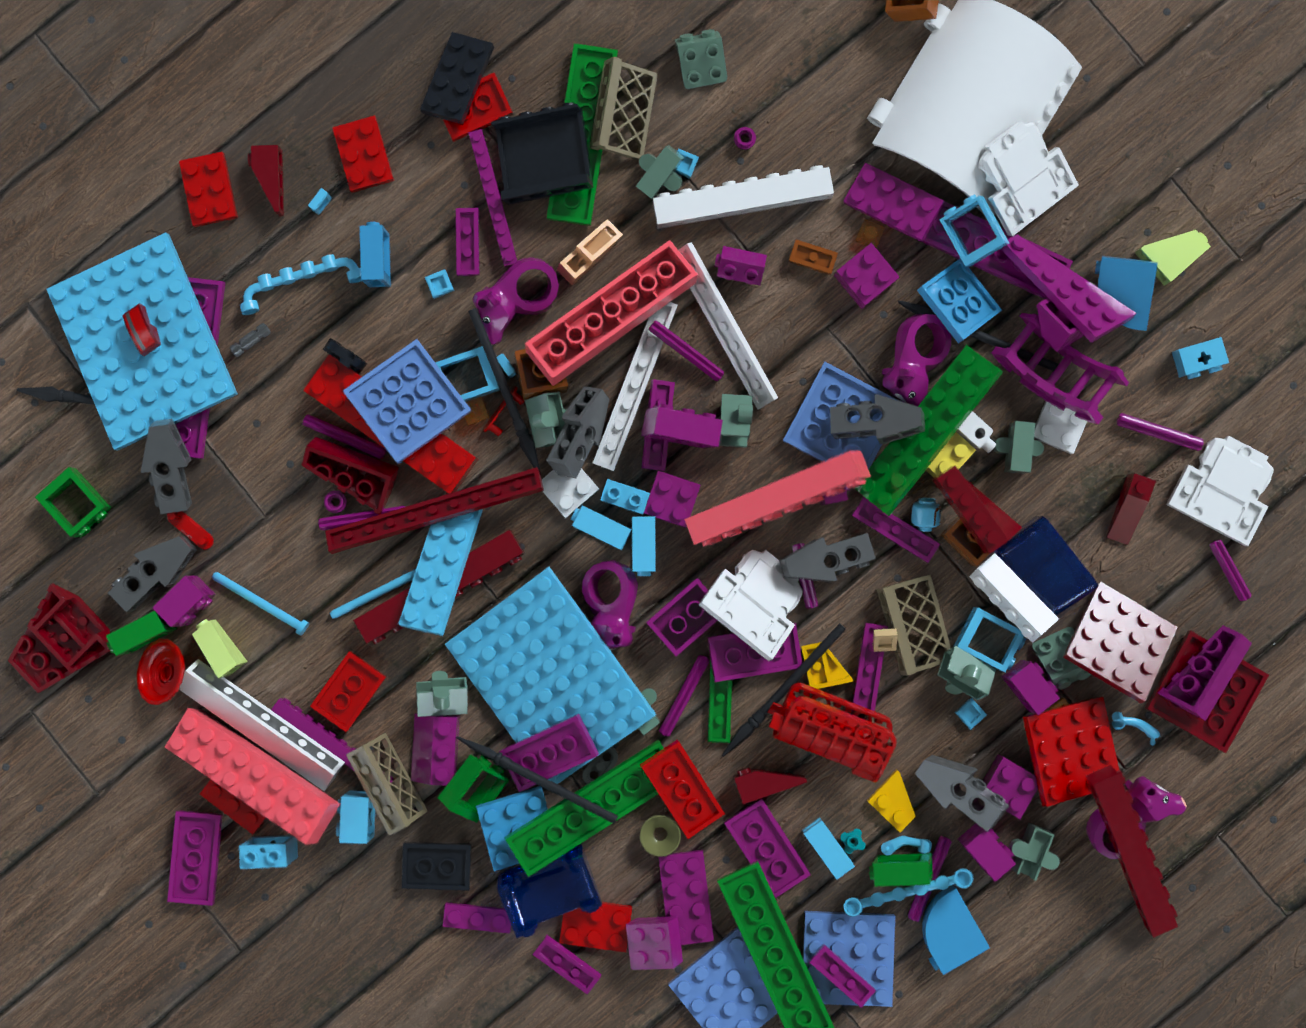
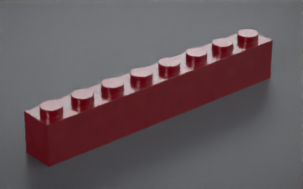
[353,530,524,645]
[1085,765,1178,938]

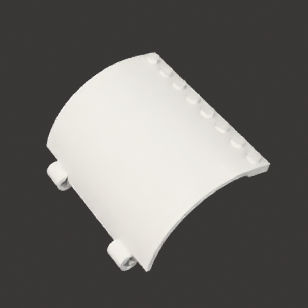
[867,0,1082,215]

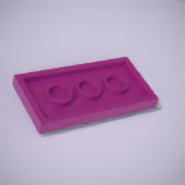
[843,163,944,242]
[707,623,802,682]
[499,714,599,792]
[724,798,811,898]
[167,810,223,906]
[658,850,714,945]

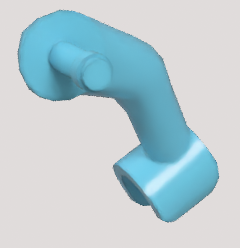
[1112,712,1160,746]
[881,836,932,855]

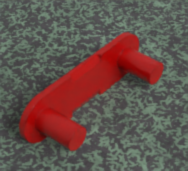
[483,386,525,436]
[167,511,214,549]

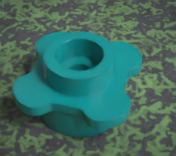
[840,828,866,854]

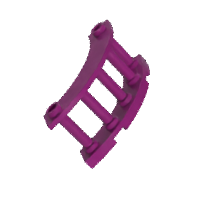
[991,313,1129,424]

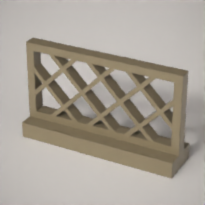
[590,57,658,160]
[877,575,951,676]
[346,733,428,836]

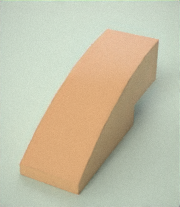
[557,219,623,285]

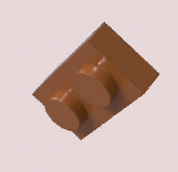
[788,239,838,275]

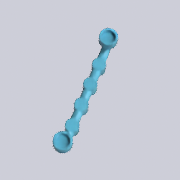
[240,255,362,315]
[844,869,973,916]

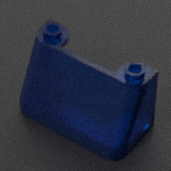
[994,516,1099,616]
[497,844,602,938]

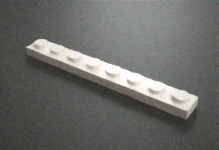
[679,242,778,409]
[593,302,678,471]

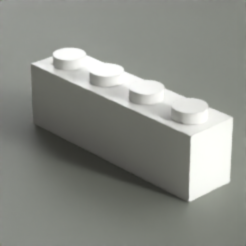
[970,553,1058,643]

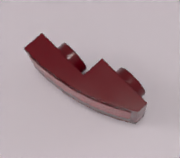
[122,303,161,356]

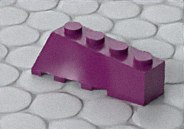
[1158,625,1252,721]

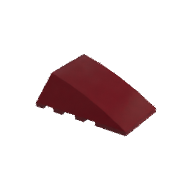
[8,583,110,693]

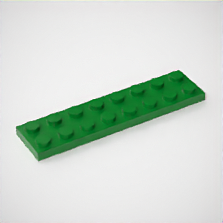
[547,43,618,226]
[854,345,1003,516]
[504,740,664,877]
[717,861,835,1028]

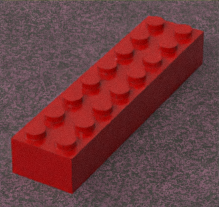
[303,354,479,494]

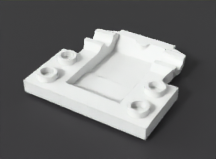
[978,121,1079,236]
[1166,436,1274,546]
[699,550,803,661]

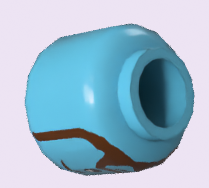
[911,498,941,532]

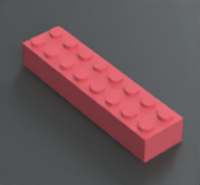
[525,240,698,386]
[685,451,871,547]
[165,708,340,844]

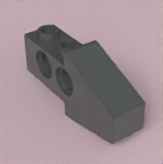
[546,386,610,479]
[830,394,925,444]
[141,419,192,514]
[779,533,876,582]
[108,536,197,612]
[915,755,1010,832]

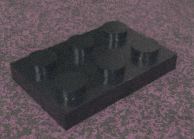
[401,842,472,891]

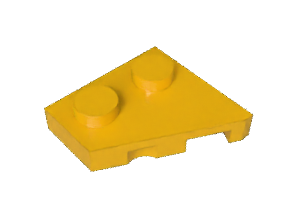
[801,642,853,689]
[867,769,916,833]

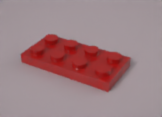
[640,740,725,839]

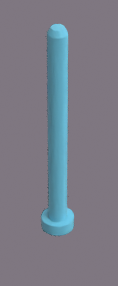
[330,569,416,619]
[212,572,309,636]

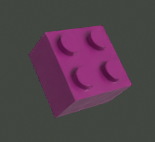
[834,243,900,309]
[644,471,701,528]
[152,575,216,627]
[1001,660,1060,715]
[983,754,1038,819]
[957,823,1016,882]
[626,916,683,970]

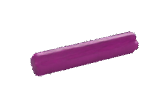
[1209,540,1251,601]
[792,543,818,609]

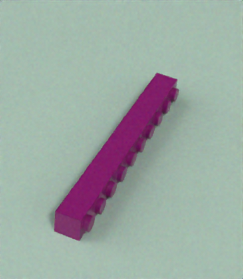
[469,129,518,269]
[271,698,395,783]

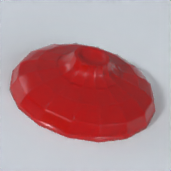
[137,639,185,705]

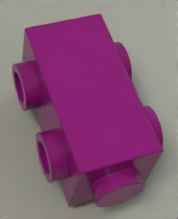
[714,246,767,285]

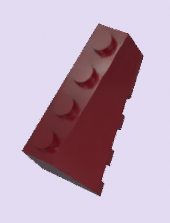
[301,437,399,515]
[933,465,1023,554]

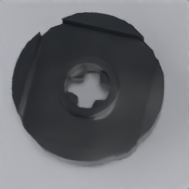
[323,338,367,374]

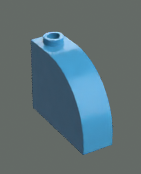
[1095,256,1158,331]
[922,885,990,975]

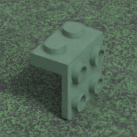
[675,29,727,89]
[1032,627,1091,690]

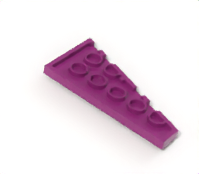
[1001,234,1137,343]

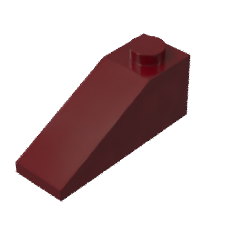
[248,145,284,216]
[1106,473,1156,545]
[733,767,807,804]

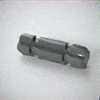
[230,323,271,357]

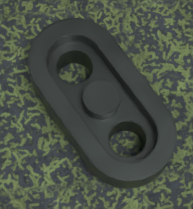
[583,746,618,785]

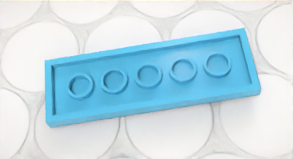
[399,509,483,636]

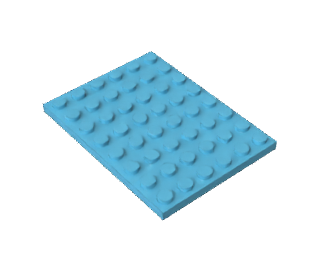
[46,232,238,451]
[445,567,656,784]

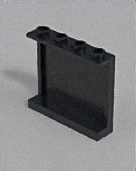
[491,102,594,205]

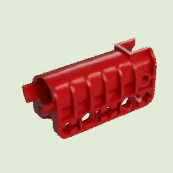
[768,683,897,783]

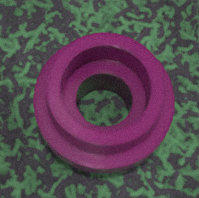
[734,127,756,150]
[324,491,347,513]

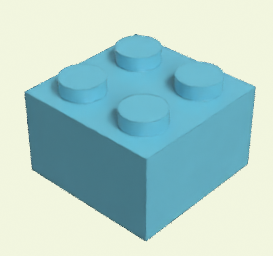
[336,791,375,844]

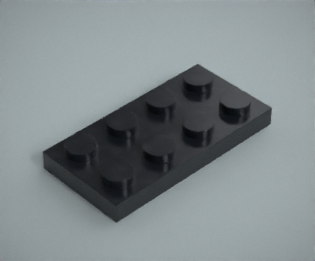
[420,32,494,125]

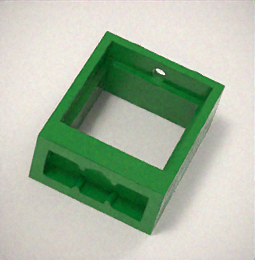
[35,467,111,538]
[106,611,178,656]
[438,754,509,823]
[869,853,933,886]

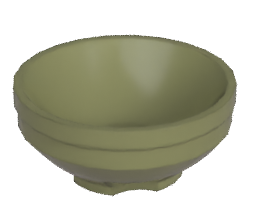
[640,815,681,857]

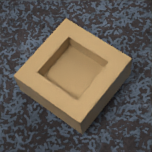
[873,629,898,652]

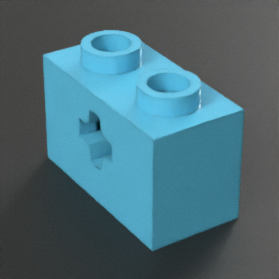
[1172,337,1229,380]
[600,479,650,515]

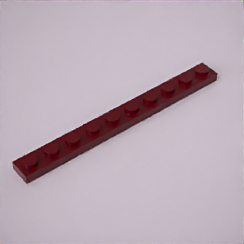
[325,467,544,554]

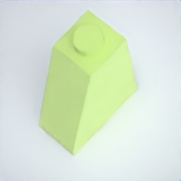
[1135,230,1211,285]
[192,619,248,678]

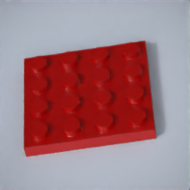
[1023,697,1120,807]

